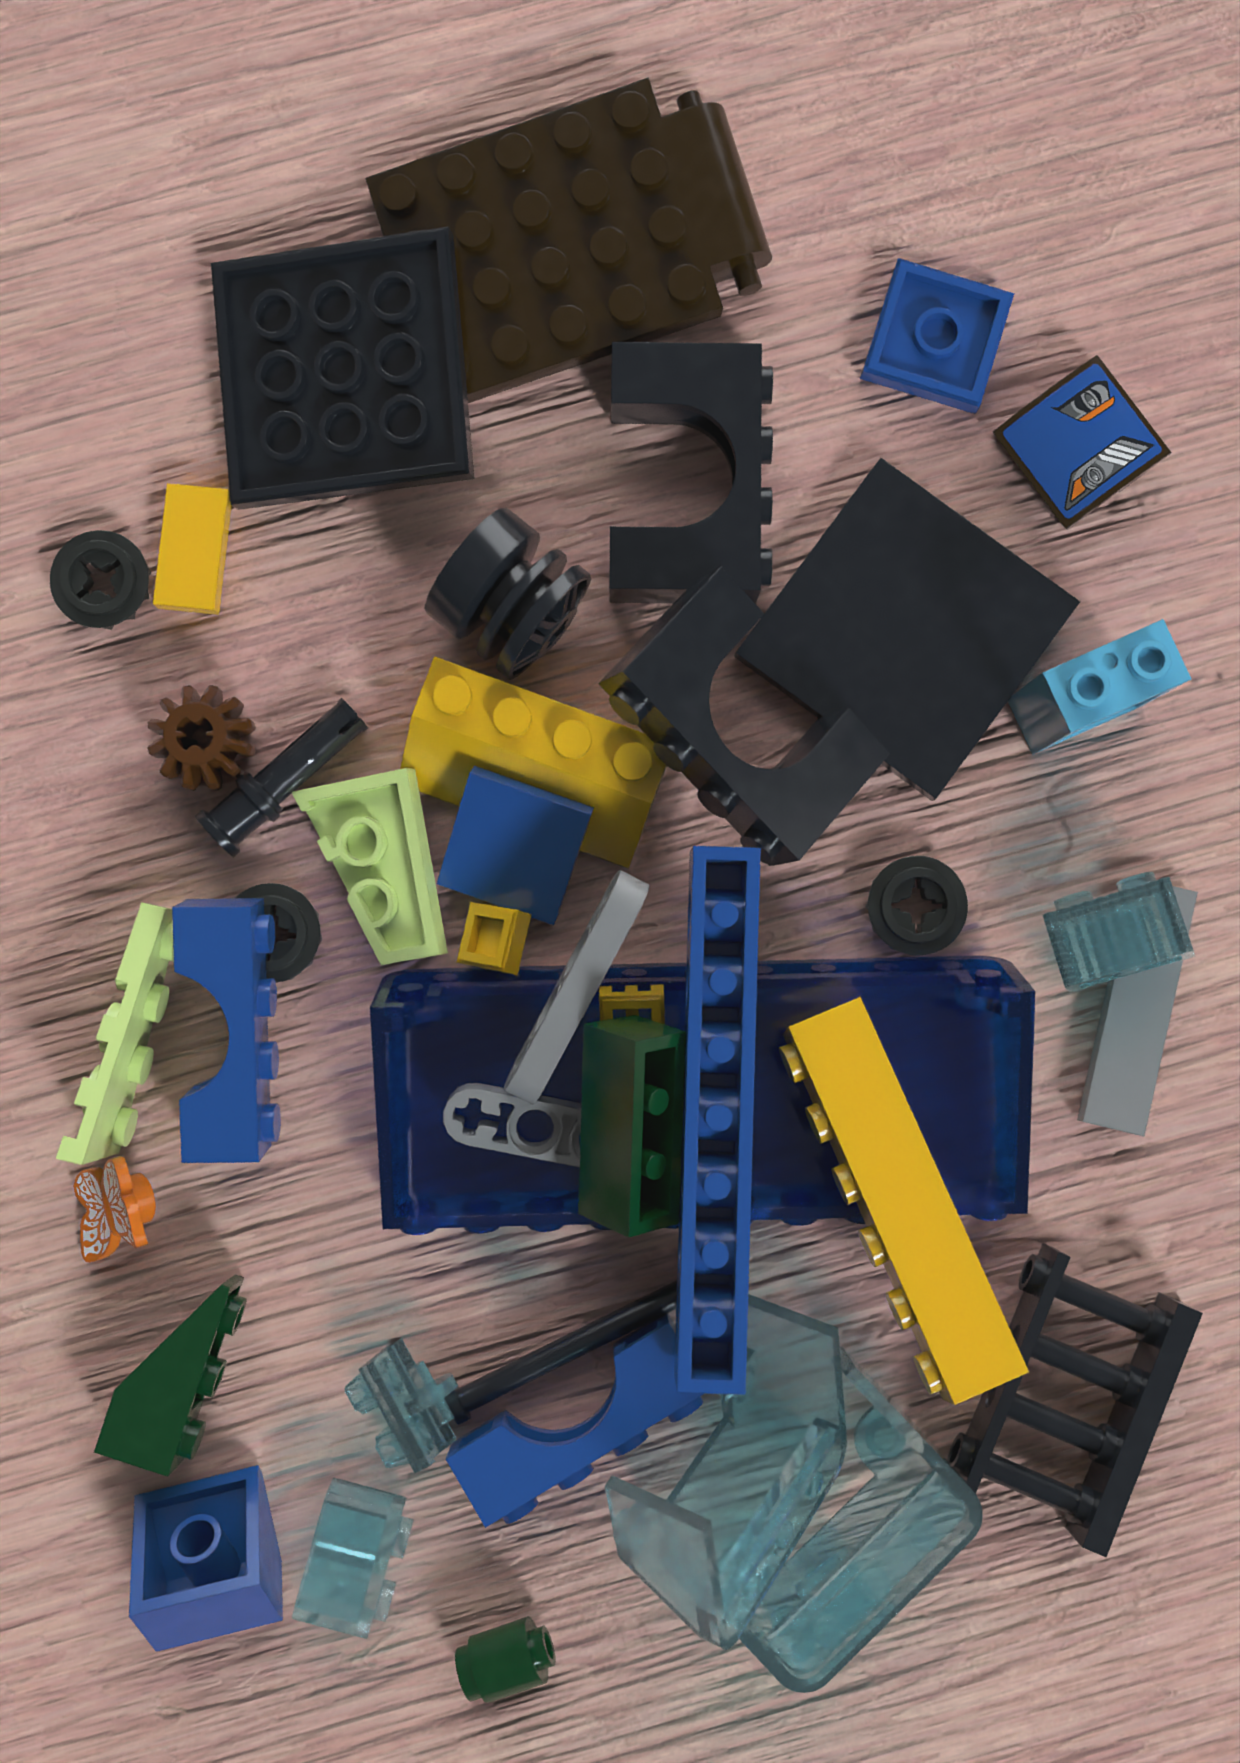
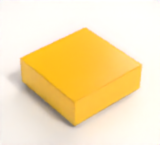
[456,902,532,976]

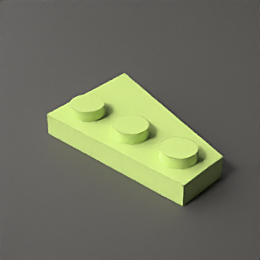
[292,768,448,965]

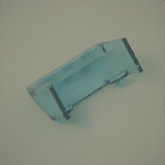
[605,1294,847,1650]
[660,1346,983,1693]

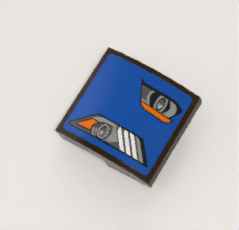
[993,355,1172,530]

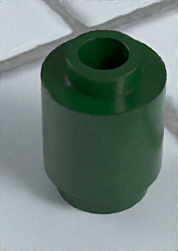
[455,1616,556,1703]

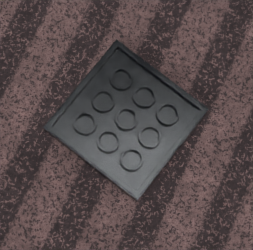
[211,227,475,510]
[734,458,1080,801]

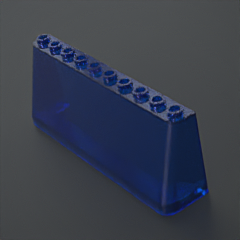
[370,956,1036,1235]

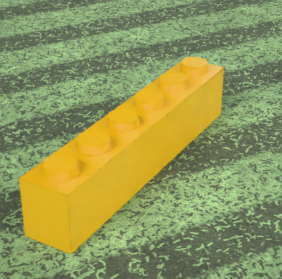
[779,997,1029,1405]

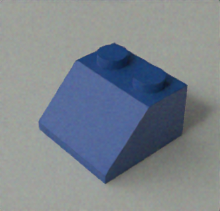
[129,1465,283,1652]

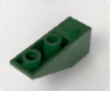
[94,1274,247,1477]

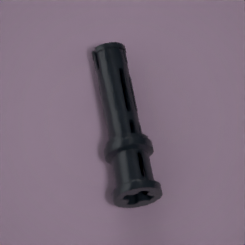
[195,698,368,858]

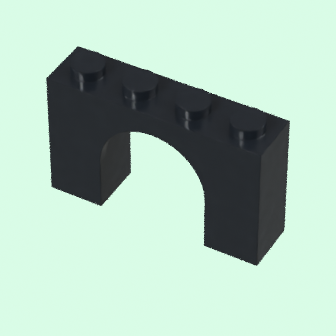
[609,342,773,604]
[598,566,890,866]

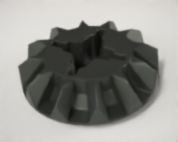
[50,530,151,630]
[866,856,968,956]
[236,883,322,983]

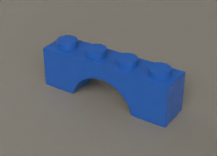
[172,898,281,1163]
[446,1313,705,1528]

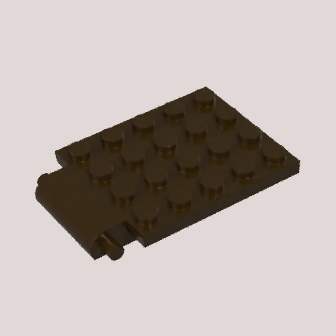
[365,77,772,403]

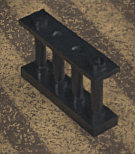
[947,1243,1203,1557]

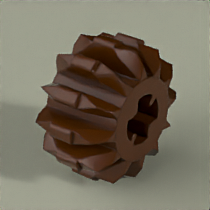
[147,685,256,791]

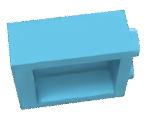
[1008,619,1191,755]

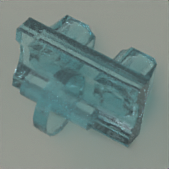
[345,1338,458,1473]

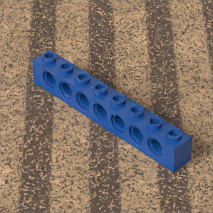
[674,846,761,1395]

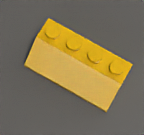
[400,656,667,869]

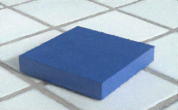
[860,258,1015,414]
[437,766,594,925]

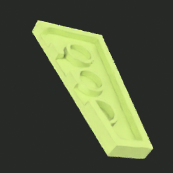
[56,902,174,1165]

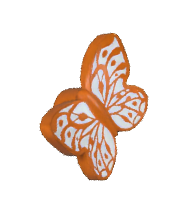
[73,1156,156,1263]

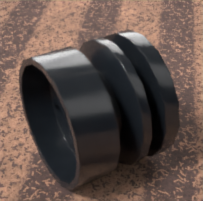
[424,508,591,680]

